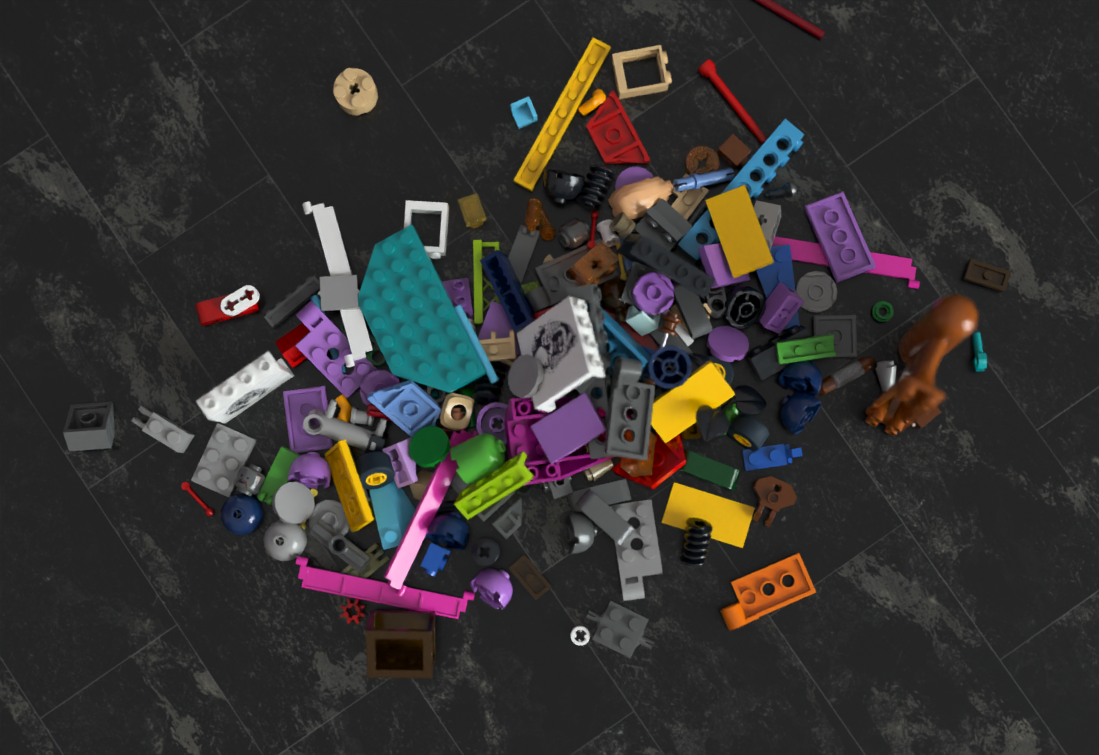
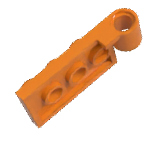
[720,553,816,631]

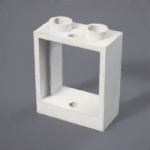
[404,200,449,259]

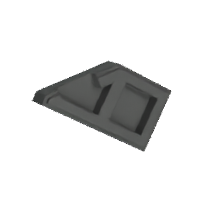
[492,497,522,539]

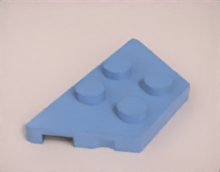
[367,380,442,438]

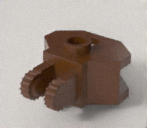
[752,476,797,527]

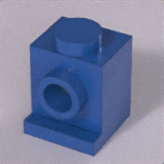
[420,542,452,576]

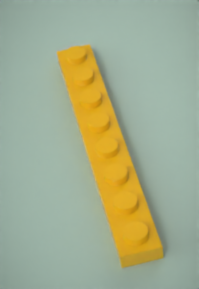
[514,37,611,191]

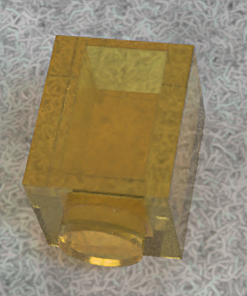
[458,193,486,228]

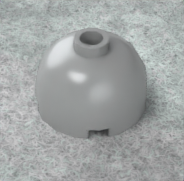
[263,520,307,561]

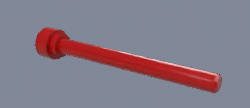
[697,59,768,144]

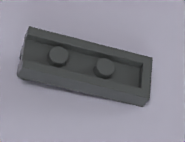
[509,225,540,284]

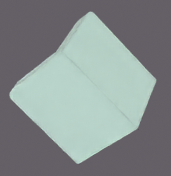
[626,305,661,336]

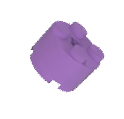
[476,403,508,445]

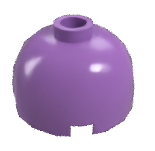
[288,452,331,489]
[470,569,513,610]

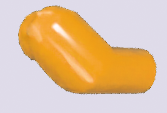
[579,89,606,116]
[335,394,352,423]

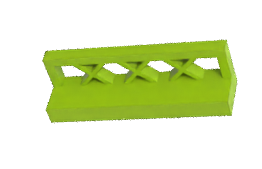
[473,240,500,326]
[454,451,533,520]

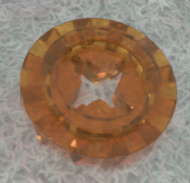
[686,146,719,175]

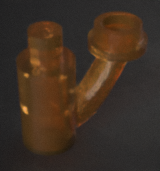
[525,199,556,240]

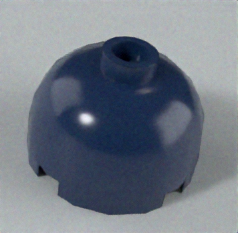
[649,346,691,388]
[778,360,823,396]
[781,392,821,434]
[220,493,264,535]
[426,512,469,550]

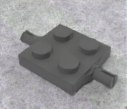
[586,601,655,658]

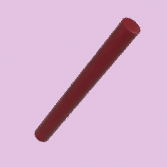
[755,0,825,39]

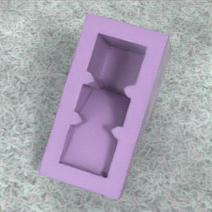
[382,437,418,489]

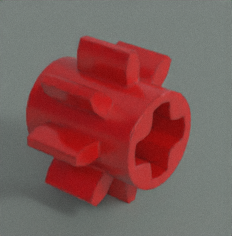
[340,598,366,624]

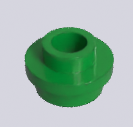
[872,301,894,322]

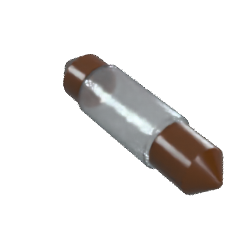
[819,356,875,395]

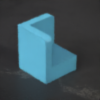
[510,96,538,129]

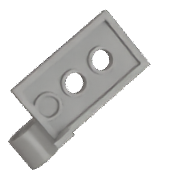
[609,499,663,601]

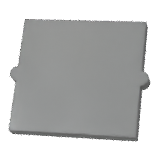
[318,275,360,311]

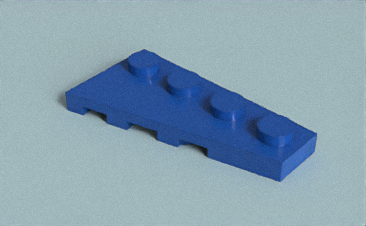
[755,245,800,330]

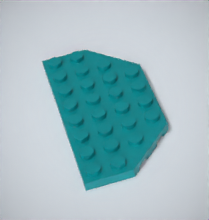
[358,224,486,393]

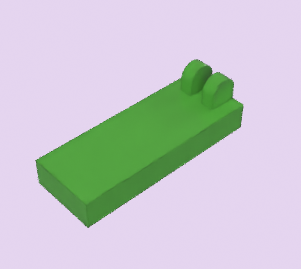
[775,334,836,364]
[257,446,301,505]

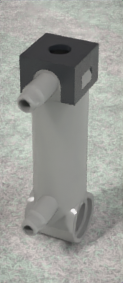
[303,399,388,454]

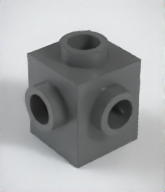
[539,476,573,499]

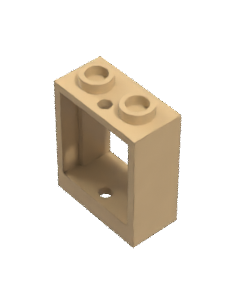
[612,45,672,99]

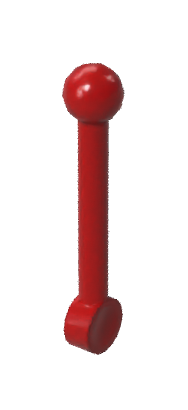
[587,211,599,250]
[181,482,214,516]

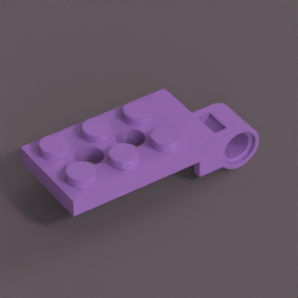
[295,301,377,398]

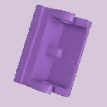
[760,282,805,334]

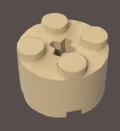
[333,68,378,115]

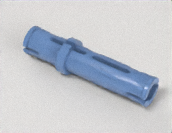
[673,167,734,192]

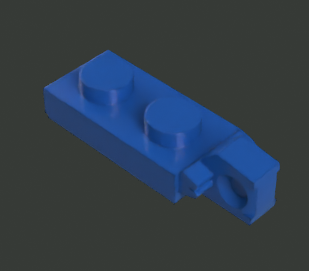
[742,444,803,471]

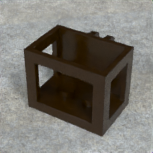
[366,609,436,678]

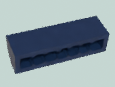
[480,250,536,333]

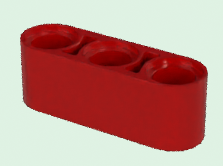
[195,290,259,325]

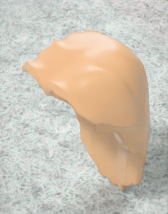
[609,176,674,221]

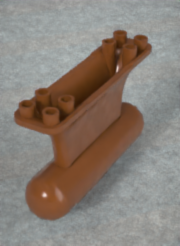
[865,294,978,436]

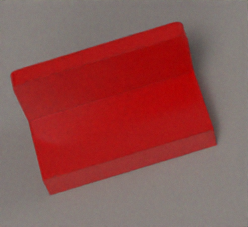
[276,323,310,368]

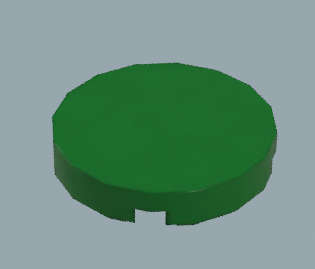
[409,426,451,468]

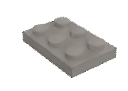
[191,423,257,498]

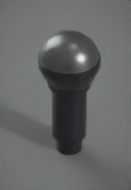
[765,182,797,199]

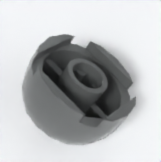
[560,511,597,555]

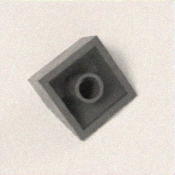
[63,402,115,451]

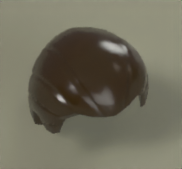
[600,278,631,324]

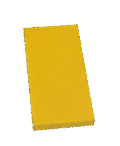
[705,185,774,278]
[651,360,735,443]
[325,440,374,532]
[661,482,755,548]

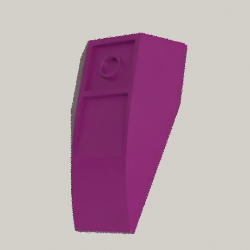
[504,396,632,485]

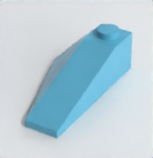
[369,479,427,550]

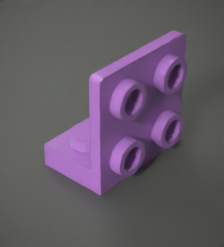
[442,278,474,320]

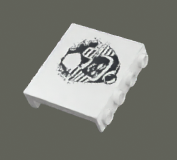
[517,296,605,412]
[196,351,294,423]

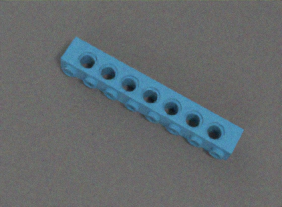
[677,119,804,263]

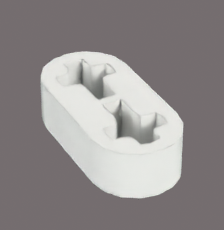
[221,285,260,316]

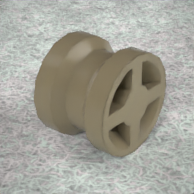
[609,212,636,239]

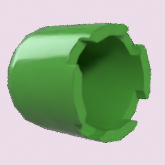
[451,433,506,484]

